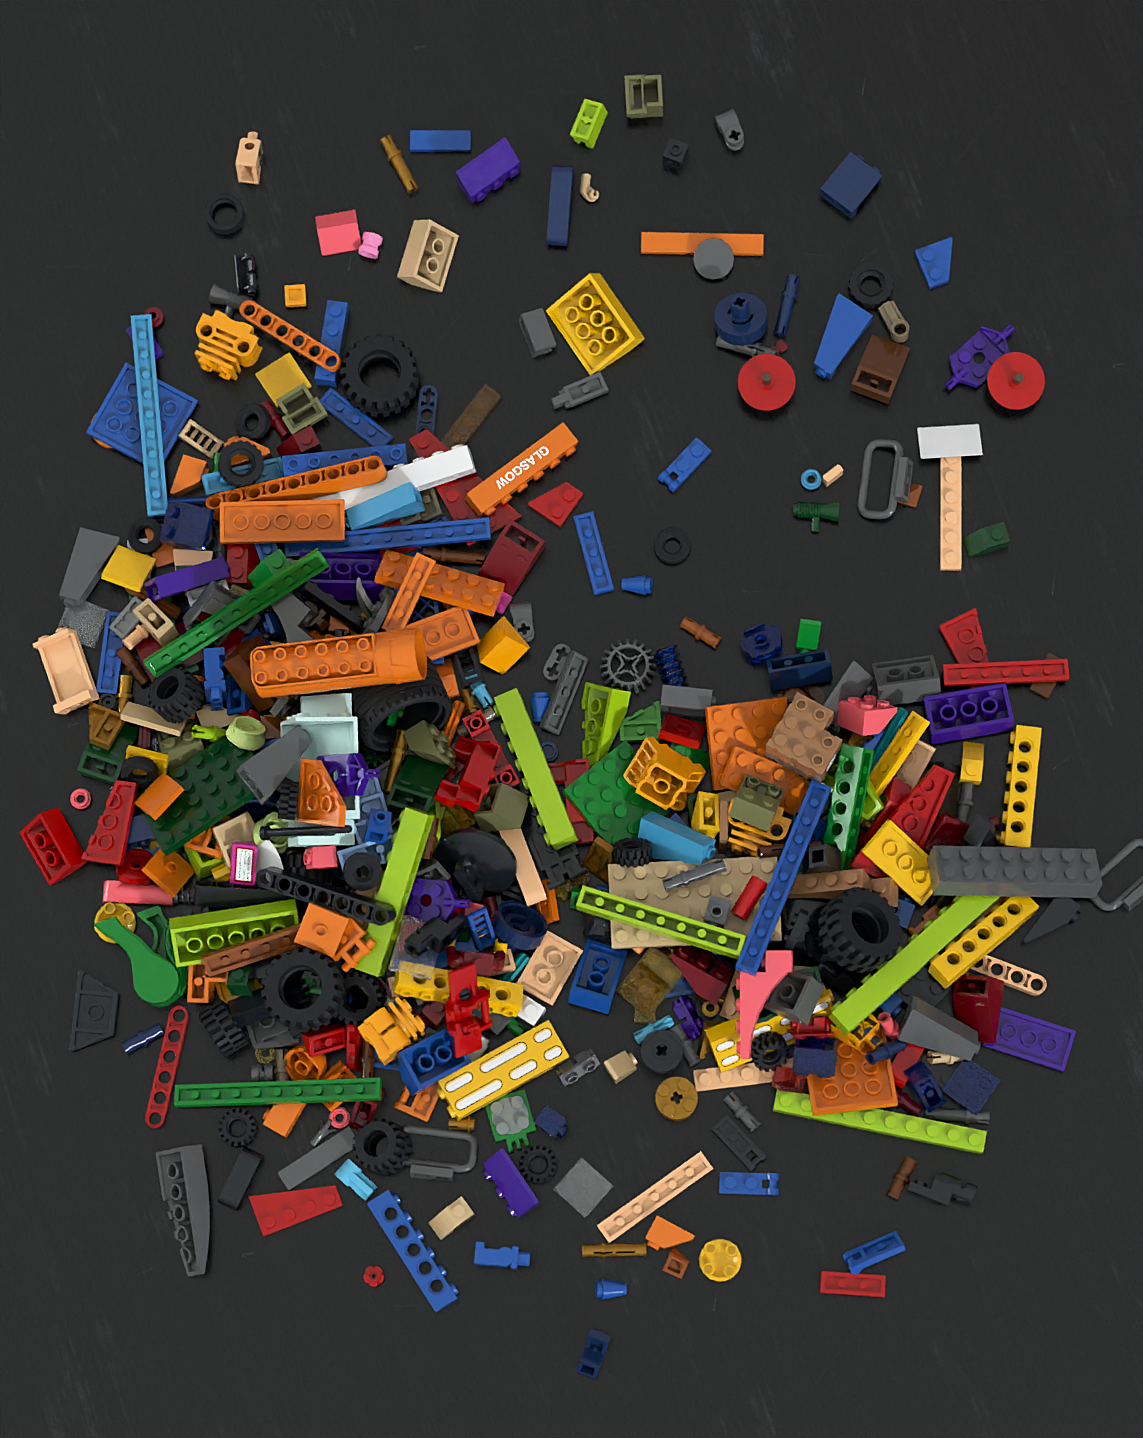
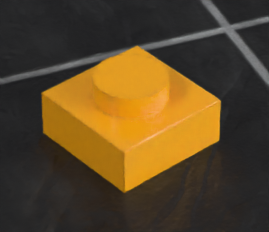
[285,284,307,307]

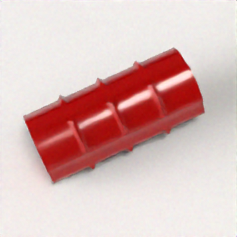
[731,875,768,921]

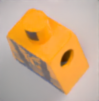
[831,1013,883,1050]

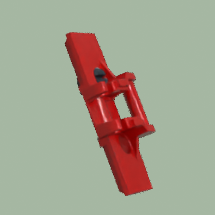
[445,962,493,1058]

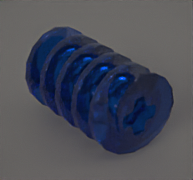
[654,645,689,687]

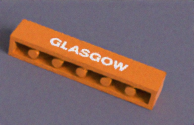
[464,422,578,518]

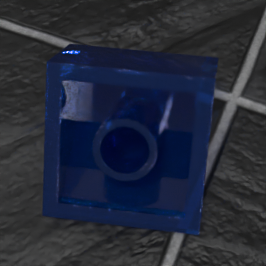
[159,502,214,550]
[792,1036,839,1078]

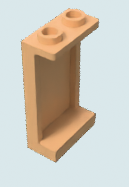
[32,627,100,714]

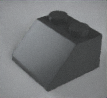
[763,972,824,1025]

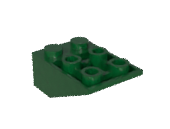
[77,724,139,785]
[386,754,449,815]

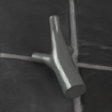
[309,1119,337,1147]

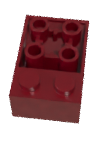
[477,519,546,597]
[670,945,736,1005]
[952,975,1004,1044]

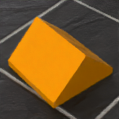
[477,616,530,674]

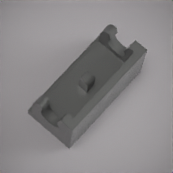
[518,308,556,358]

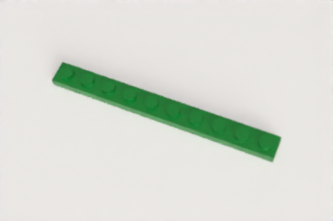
[143,547,330,679]
[174,1077,382,1108]

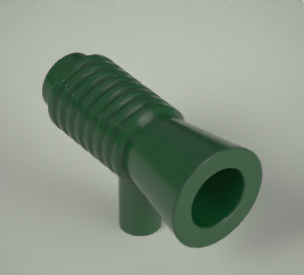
[793,501,840,531]

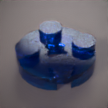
[740,623,783,663]

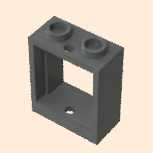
[183,580,240,647]
[660,685,716,718]

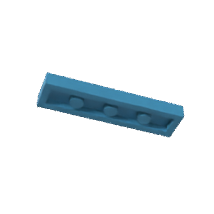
[201,457,284,496]

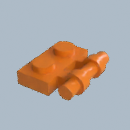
[332,917,377,972]

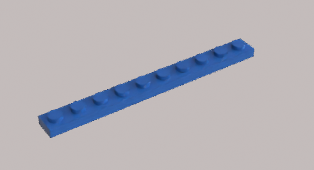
[284,517,491,559]
[735,781,831,976]

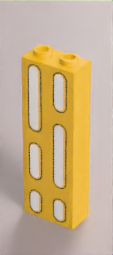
[705,982,835,1073]
[436,1020,569,1121]

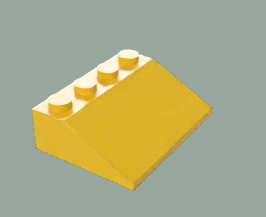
[546,273,645,376]

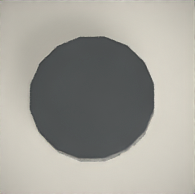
[693,238,734,279]

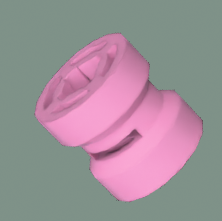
[358,232,383,259]

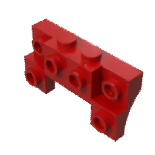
[434,735,502,813]
[548,759,594,844]

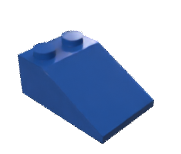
[568,939,627,1014]

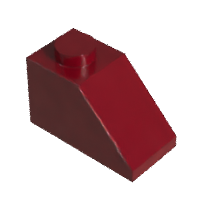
[276,426,322,459]
[348,1088,385,1130]

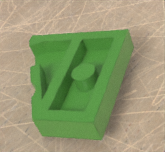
[620,701,662,743]

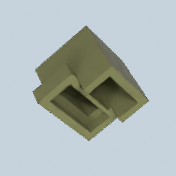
[625,75,663,118]
[276,383,328,435]

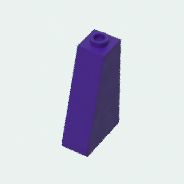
[144,557,230,602]

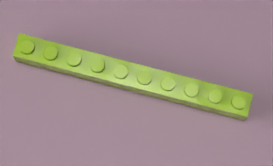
[829,896,1001,1036]
[773,1088,987,1154]

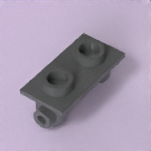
[555,1048,600,1086]

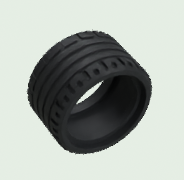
[344,656,452,752]

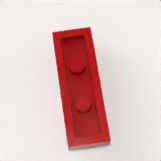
[820,1271,886,1297]

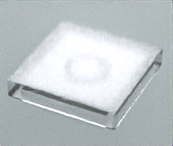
[57,601,109,649]
[553,1158,613,1218]

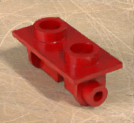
[787,1016,834,1039]

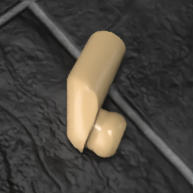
[579,173,599,202]

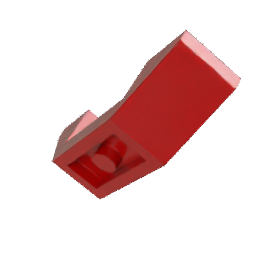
[462,709,520,787]
[856,776,911,852]

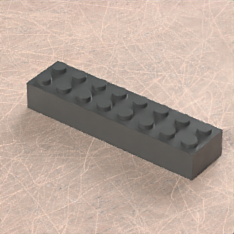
[927,846,1102,898]

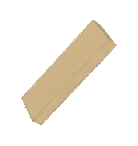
[120,702,187,736]

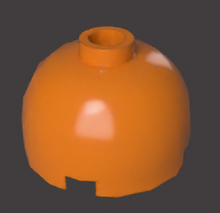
[284,1044,327,1081]

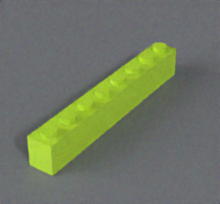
[493,688,578,850]
[355,807,435,977]
[576,885,746,960]

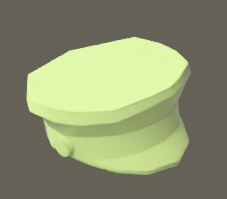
[226,716,266,751]
[253,812,288,854]

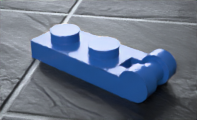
[658,437,712,492]
[719,1172,779,1195]
[843,1231,905,1275]

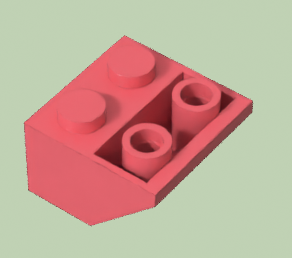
[836,695,898,736]

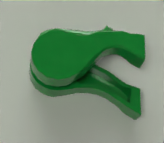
[94,905,189,1008]

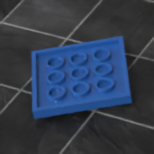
[86,362,198,464]

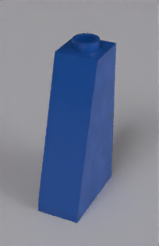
[813,293,873,379]

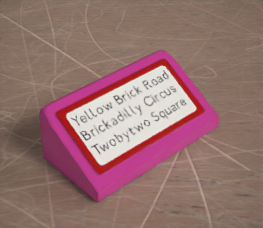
[230,841,257,885]

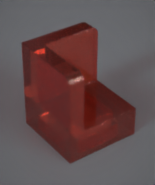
[772,1066,807,1094]

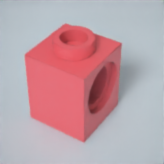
[303,846,338,870]

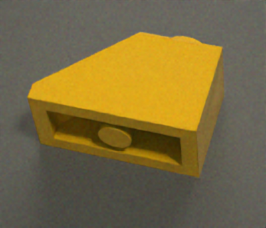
[959,742,984,785]
[691,791,720,839]

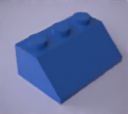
[397,1028,471,1096]

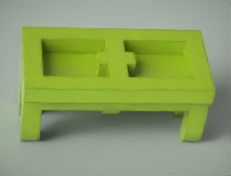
[570,99,608,149]

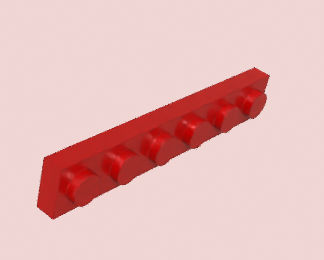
[942,659,1069,686]

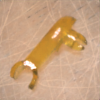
[555,868,591,902]

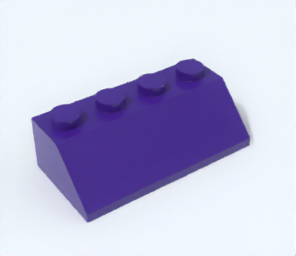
[299,552,385,601]
[923,683,1014,745]

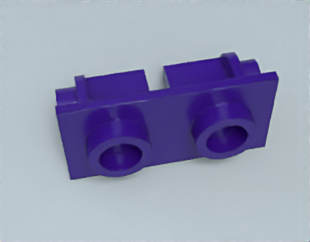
[672,995,705,1040]

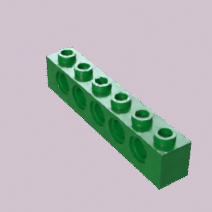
[823,744,874,871]

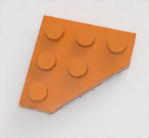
[296,758,346,827]

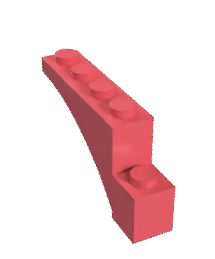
[736,950,793,1059]

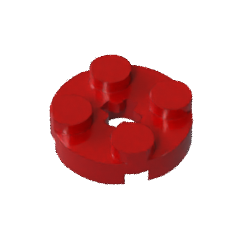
[116,849,152,886]

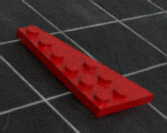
[409,429,522,547]
[848,765,955,888]

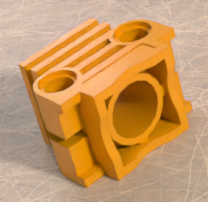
[195,310,263,380]
[727,798,792,857]
[357,997,426,1066]

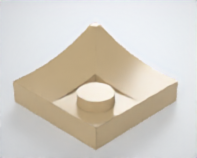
[211,811,258,867]

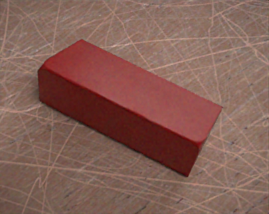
[302,1023,347,1057]

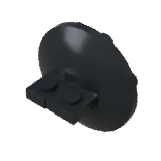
[434,827,517,904]
[767,898,829,967]

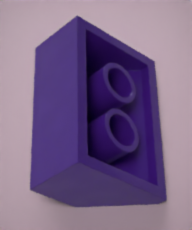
[456,137,521,203]
[482,1148,540,1218]

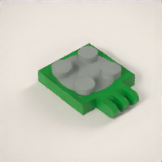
[485,1089,536,1153]

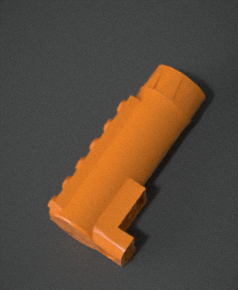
[250,628,427,700]

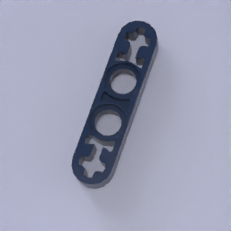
[414,385,438,459]

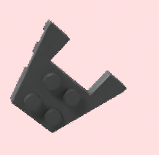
[246,1016,312,1049]

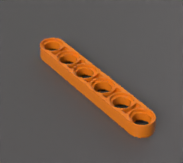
[240,300,342,372]

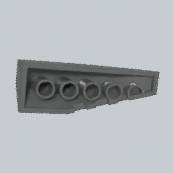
[155,1144,210,1276]

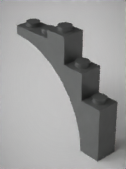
[269,592,316,719]

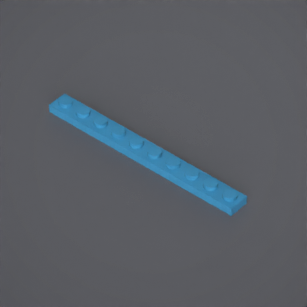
[131,314,169,517]

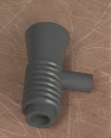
[208,284,256,319]

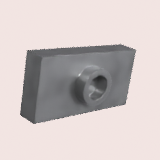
[109,596,143,639]

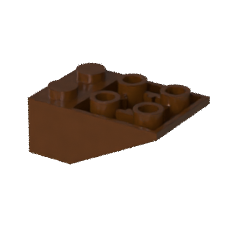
[850,334,910,404]

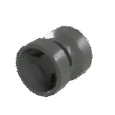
[251,1063,274,1082]

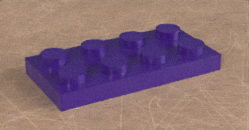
[982,1007,1076,1072]

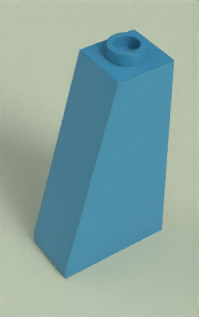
[345,482,425,530]
[638,811,716,865]

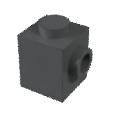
[704,895,731,928]

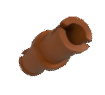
[680,616,722,649]

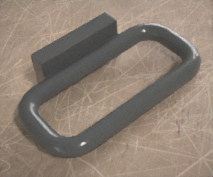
[857,439,913,519]
[1090,838,1143,912]
[402,1125,478,1182]

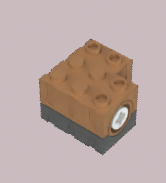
[765,692,842,784]

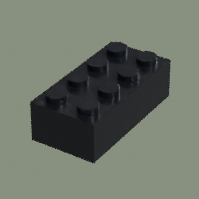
[864,943,951,1010]

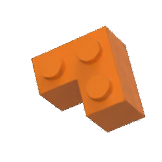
[187,963,228,1004]

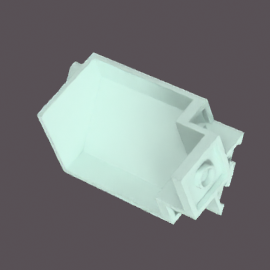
[280,693,360,848]

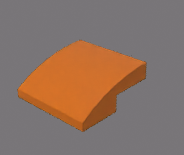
[134,772,184,820]

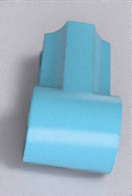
[334,1158,378,1201]

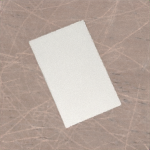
[917,424,983,459]

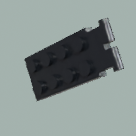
[521,789,588,890]

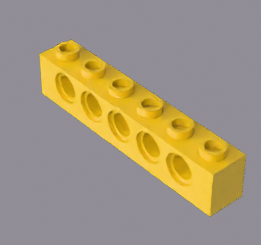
[1000,725,1042,848]
[928,897,1039,989]
[393,961,523,1017]

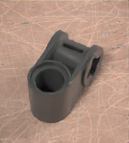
[714,109,744,151]
[510,601,535,643]

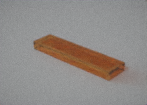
[440,384,502,450]

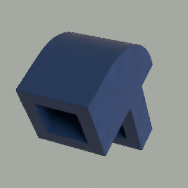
[576,1329,611,1379]

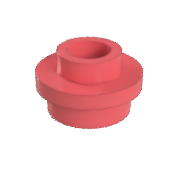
[70,788,91,809]
[329,1107,350,1128]

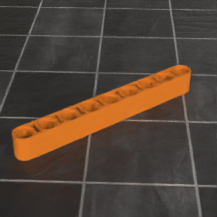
[206,456,388,521]

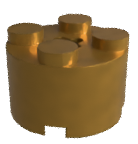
[655,1077,698,1121]

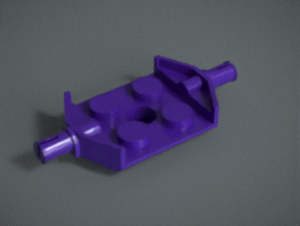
[944,324,1015,390]
[316,753,380,797]
[402,878,470,923]

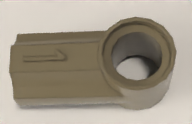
[878,300,909,343]

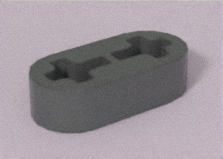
[543,644,571,682]

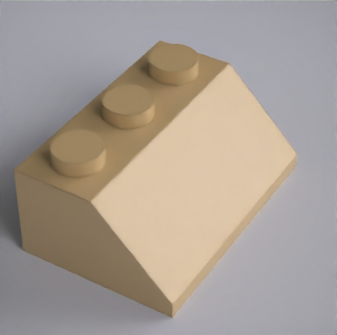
[397,219,459,292]

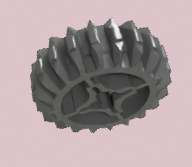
[600,639,656,693]

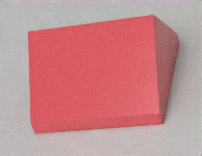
[315,210,362,256]

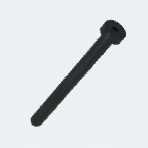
[259,825,352,840]

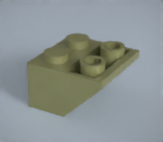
[157,719,205,773]
[403,720,457,768]
[729,774,785,832]
[473,783,530,832]

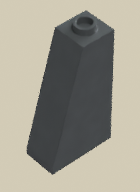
[59,527,122,607]
[236,725,312,805]
[898,996,981,1061]

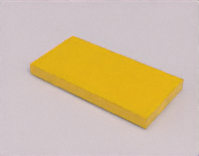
[861,819,933,906]

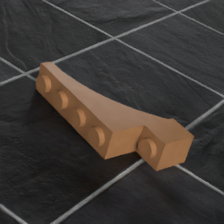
[787,869,899,907]

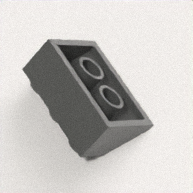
[871,655,941,705]
[823,661,874,733]

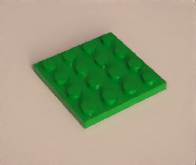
[562,740,672,846]

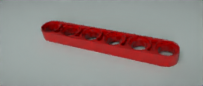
[145,1006,189,1128]

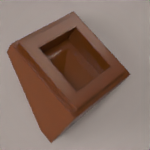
[897,484,923,508]
[261,716,284,741]
[662,1247,690,1279]

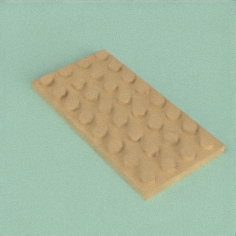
[608,857,782,949]

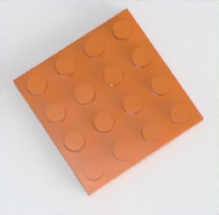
[705,697,788,790]
[801,1026,898,1116]

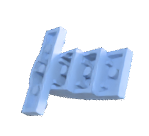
[336,773,394,872]

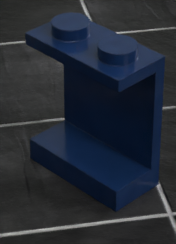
[820,152,882,219]

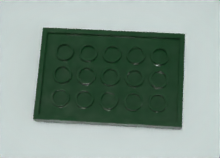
[136,735,255,856]

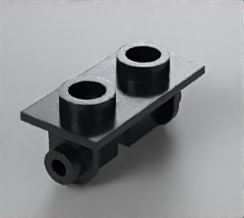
[234,253,258,297]

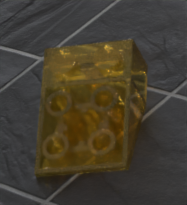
[616,947,684,1018]

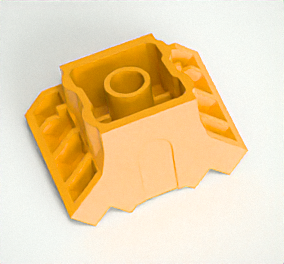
[623,737,706,810]

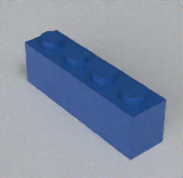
[314,300,350,388]

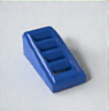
[466,906,496,951]

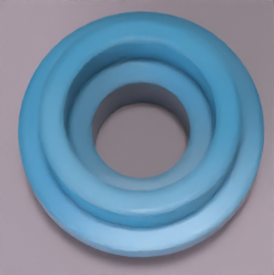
[801,469,822,490]

